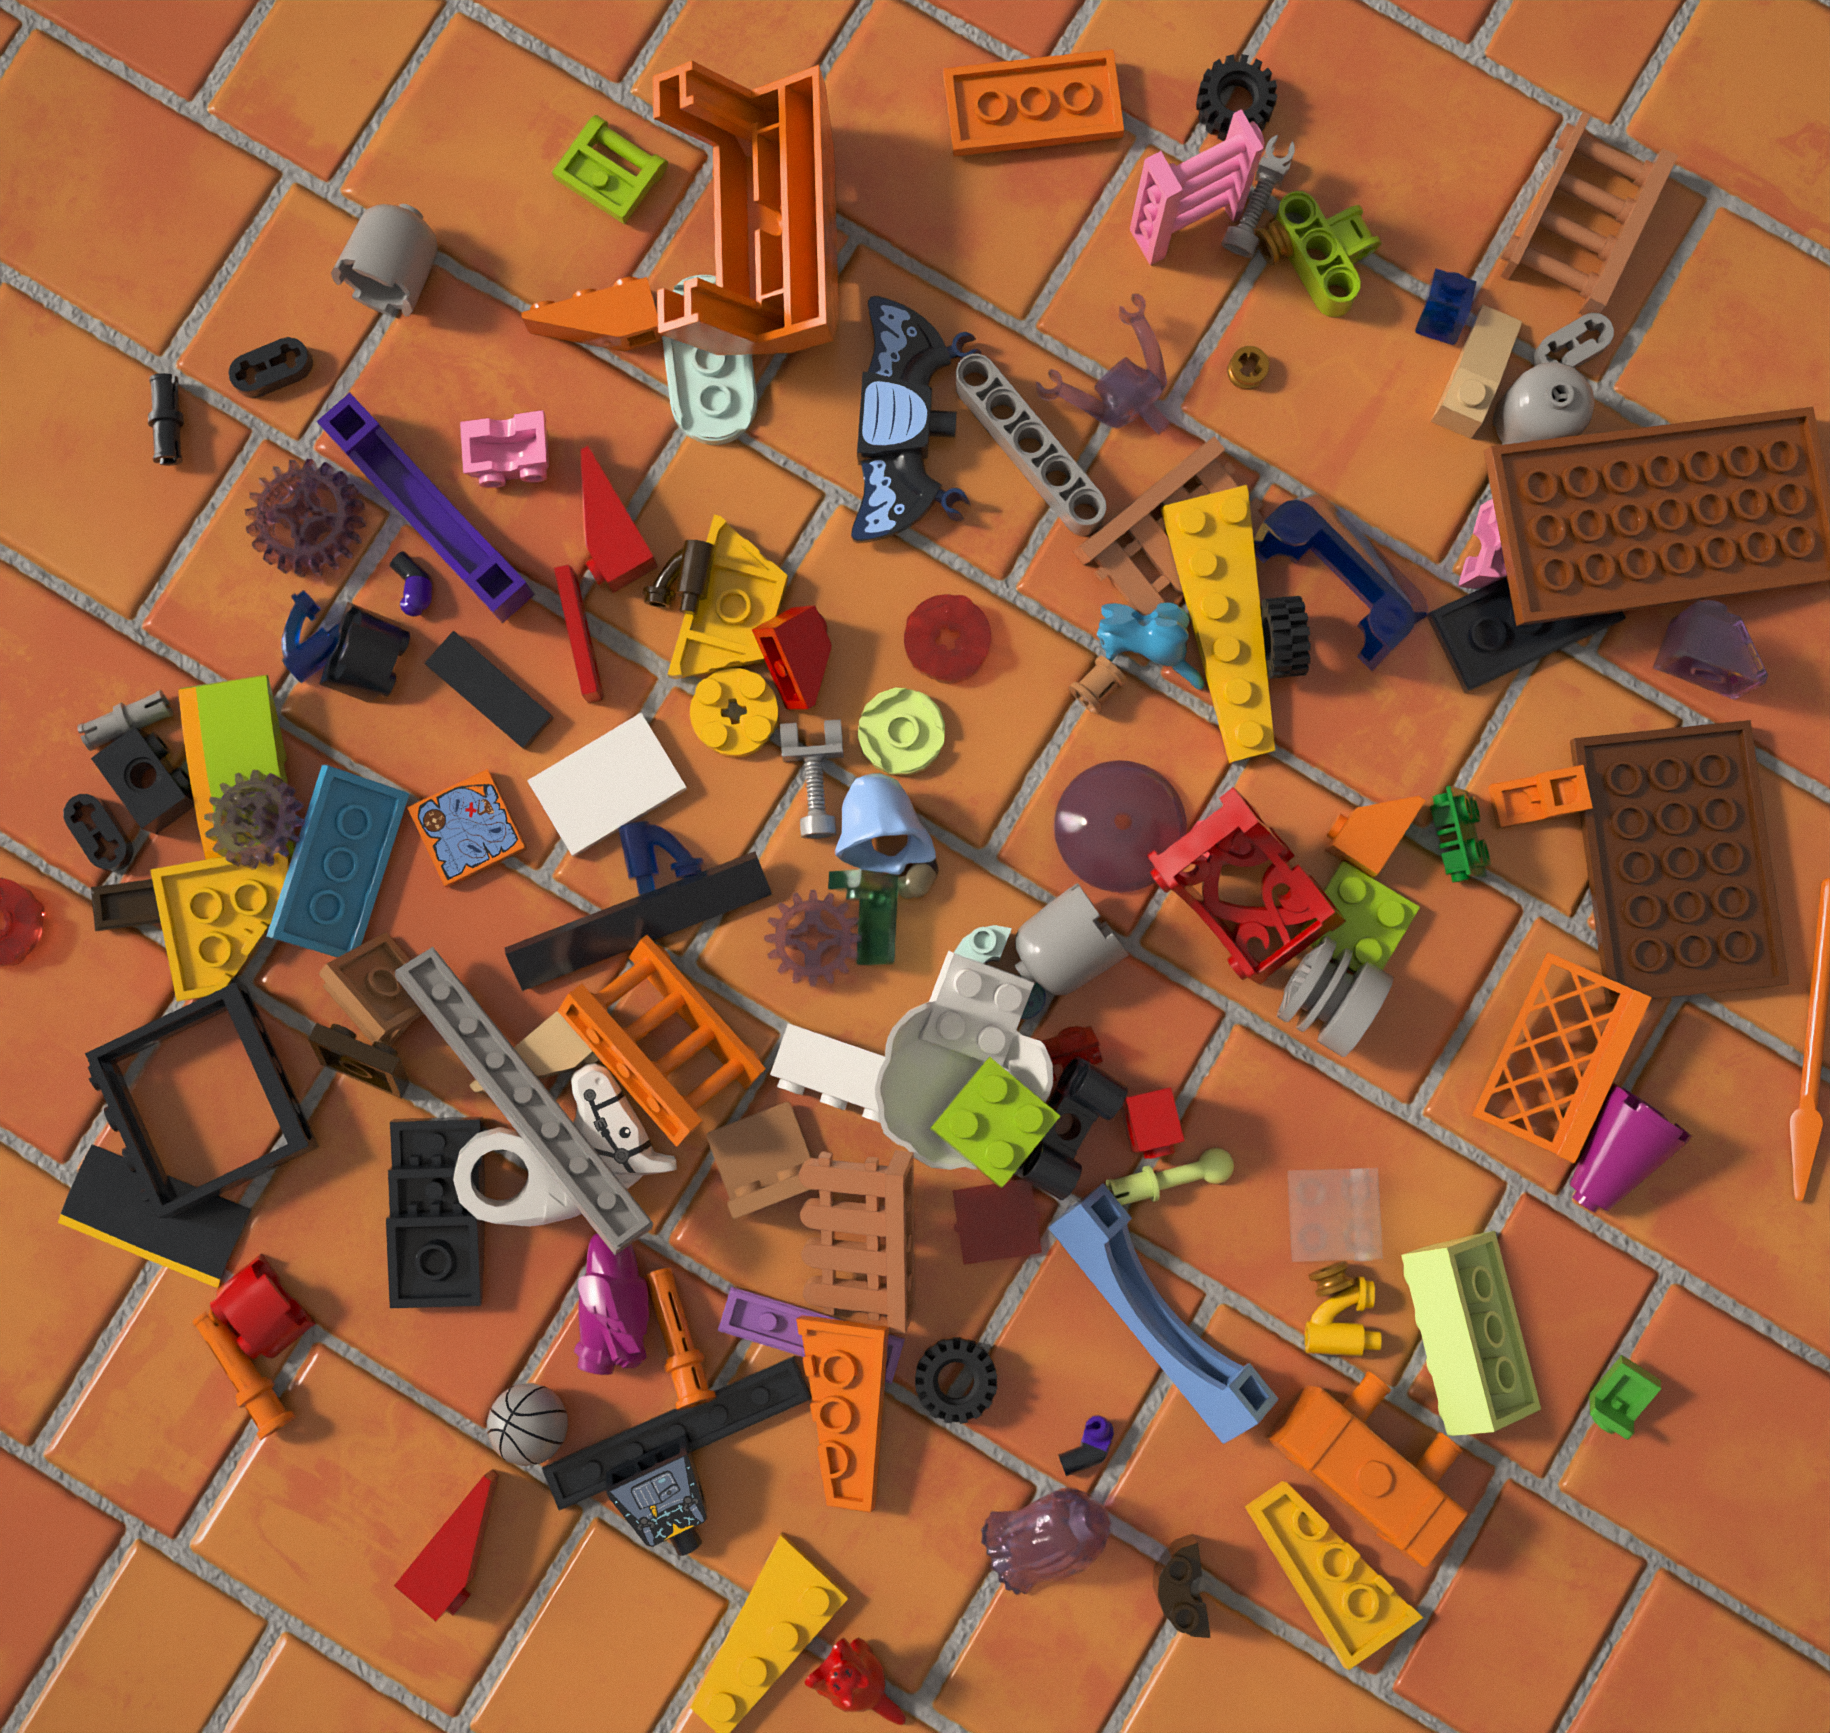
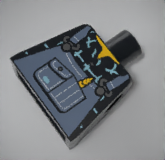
[606,1435,708,1556]

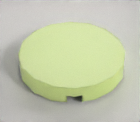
[858,687,945,776]

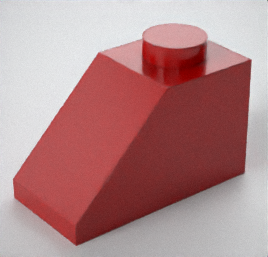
[752,605,832,709]

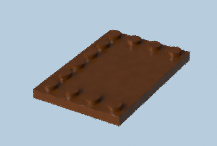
[1570,720,1789,1004]

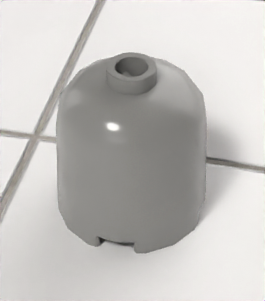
[331,204,438,316]
[1492,362,1595,445]
[1015,883,1129,995]

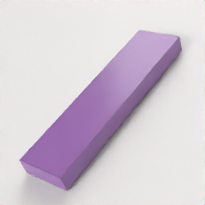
[718,1286,905,1384]

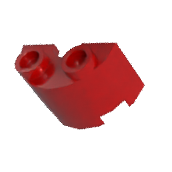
[209,1254,316,1359]

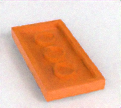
[943,49,1124,157]

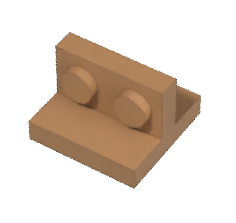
[319,932,424,1047]

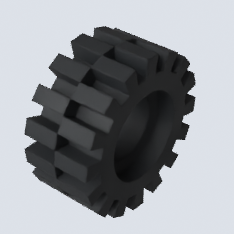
[1196,54,1277,141]
[1260,596,1311,679]
[915,1337,997,1424]

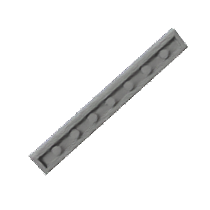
[395,947,654,1255]

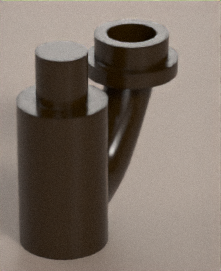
[642,540,715,615]

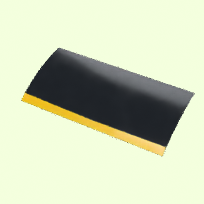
[58,1144,251,1288]

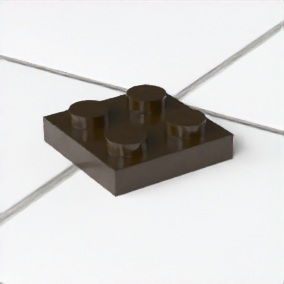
[308,1023,410,1099]

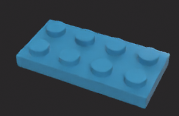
[267,765,410,958]

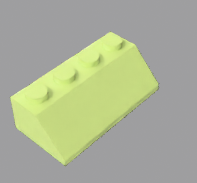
[1401,1230,1541,1436]

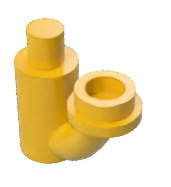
[1304,1277,1382,1356]

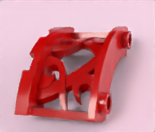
[1147,787,1346,985]

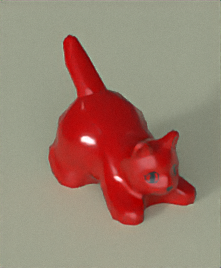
[804,1637,906,1725]

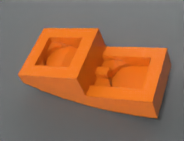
[1488,765,1593,829]

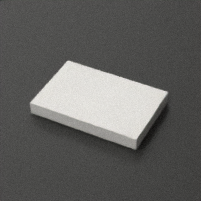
[527,713,687,857]

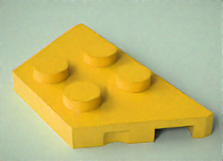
[667,514,788,679]

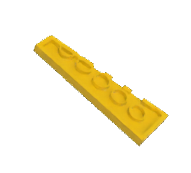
[1161,485,1275,763]

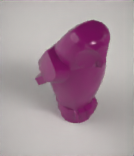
[574,1233,649,1375]

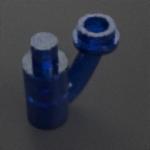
[281,590,341,684]
[618,821,704,896]

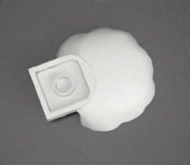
[874,950,1053,1170]

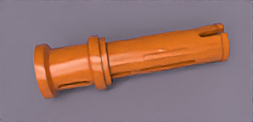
[644,1267,717,1411]
[192,1309,296,1440]

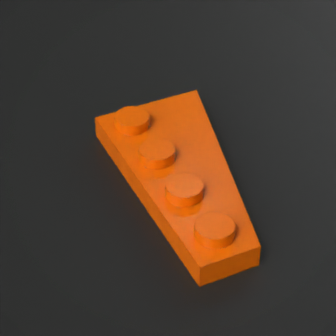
[796,1315,889,1513]

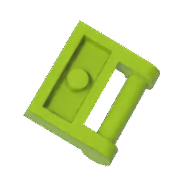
[552,115,668,225]

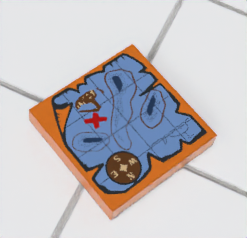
[407,769,527,888]

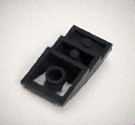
[386,1116,485,1308]

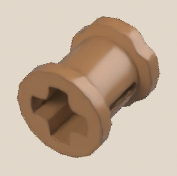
[1069,655,1127,714]

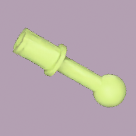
[1106,1148,1234,1206]

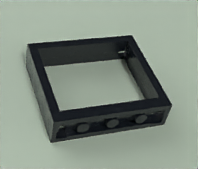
[85,982,319,1218]

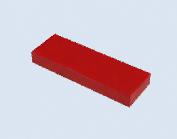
[554,564,604,703]

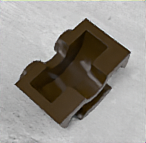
[1153,1534,1211,1638]

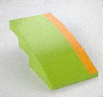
[178,674,297,860]

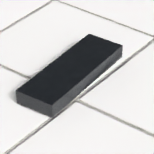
[424,631,554,750]

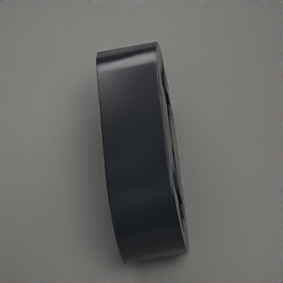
[228,337,313,398]
[63,794,133,872]

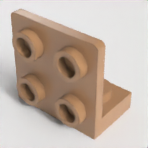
[707,1102,811,1219]

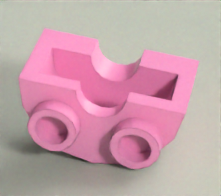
[460,410,549,488]
[1458,499,1507,589]

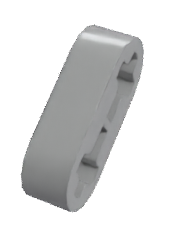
[1533,313,1614,369]

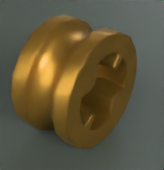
[1255,220,1293,266]
[1227,346,1269,390]
[1308,1261,1355,1297]

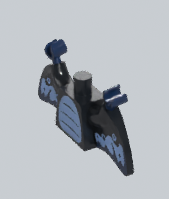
[851,296,981,543]

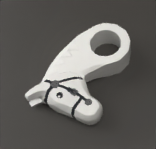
[453,1063,677,1227]

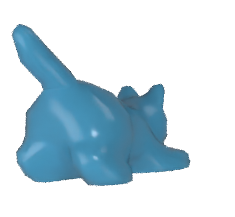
[1096,603,1204,690]

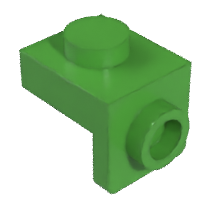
[1589,1355,1662,1440]

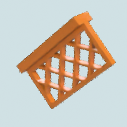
[1472,952,1652,1164]

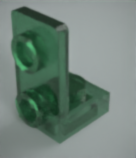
[828,869,899,966]

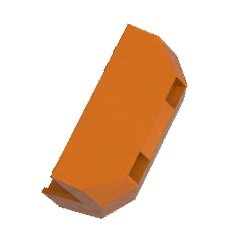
[653,61,839,355]

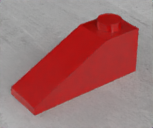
[580,446,658,593]
[394,1469,499,1622]

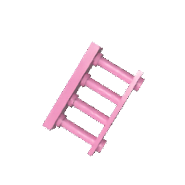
[1130,109,1265,265]

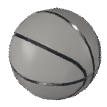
[487,1383,568,1466]

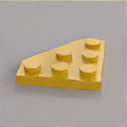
[150,845,291,1002]

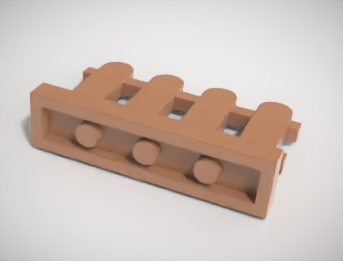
[1073,436,1264,616]
[798,1150,916,1334]

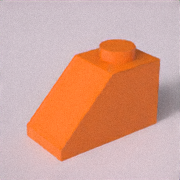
[1325,795,1426,878]

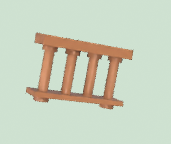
[1500,111,1679,315]

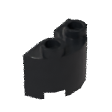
[319,602,410,702]

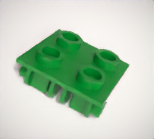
[1430,786,1491,883]

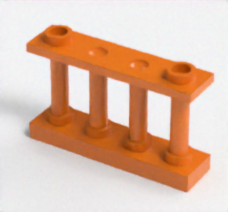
[557,935,766,1147]

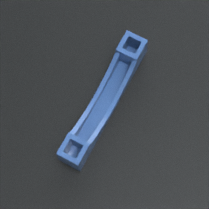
[1048,1183,1279,1444]

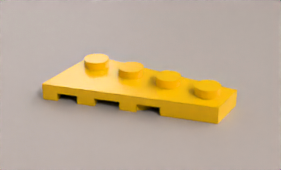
[690,1532,849,1733]

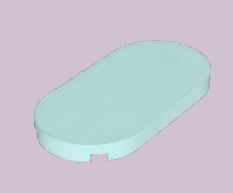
[662,275,758,445]

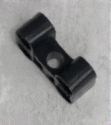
[1015,1056,1128,1200]

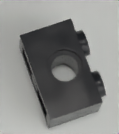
[91,726,195,834]

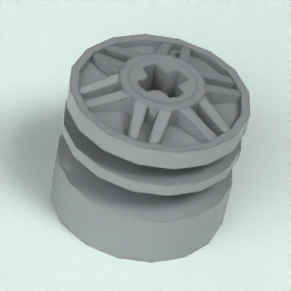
[1276,936,1393,1057]

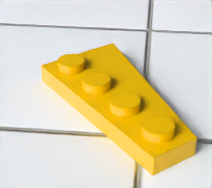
[1244,1481,1423,1670]

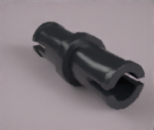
[148,373,184,466]

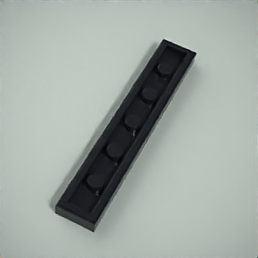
[505,851,772,991]
[542,1356,812,1511]

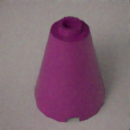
[1570,1082,1692,1213]

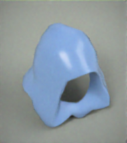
[835,773,936,876]

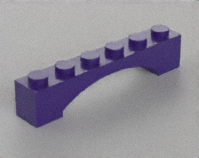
[317,392,535,624]

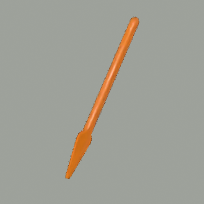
[1790,878,1830,1201]

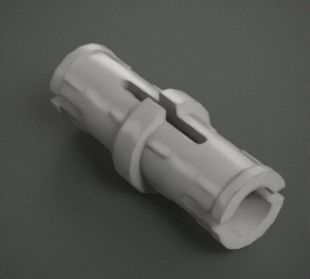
[77,690,173,751]

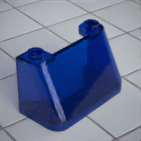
[1254,494,1428,671]

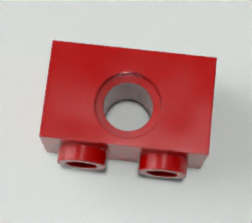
[1121,1087,1184,1159]

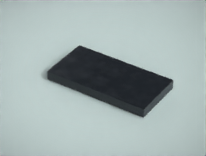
[1426,577,1626,693]

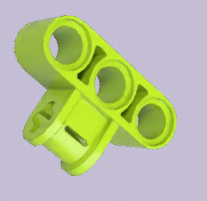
[1273,191,1382,317]

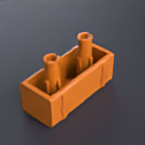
[1266,1371,1468,1567]

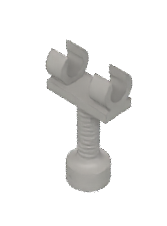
[1221,135,1295,258]
[780,719,844,839]

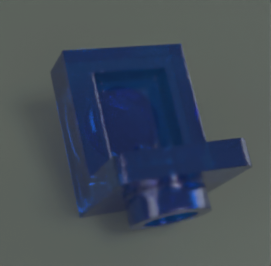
[1415,268,1477,345]

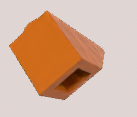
[521,277,663,352]

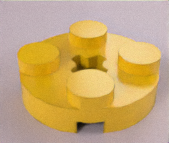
[690,668,779,758]

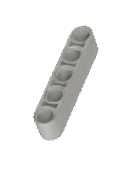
[956,353,1106,536]

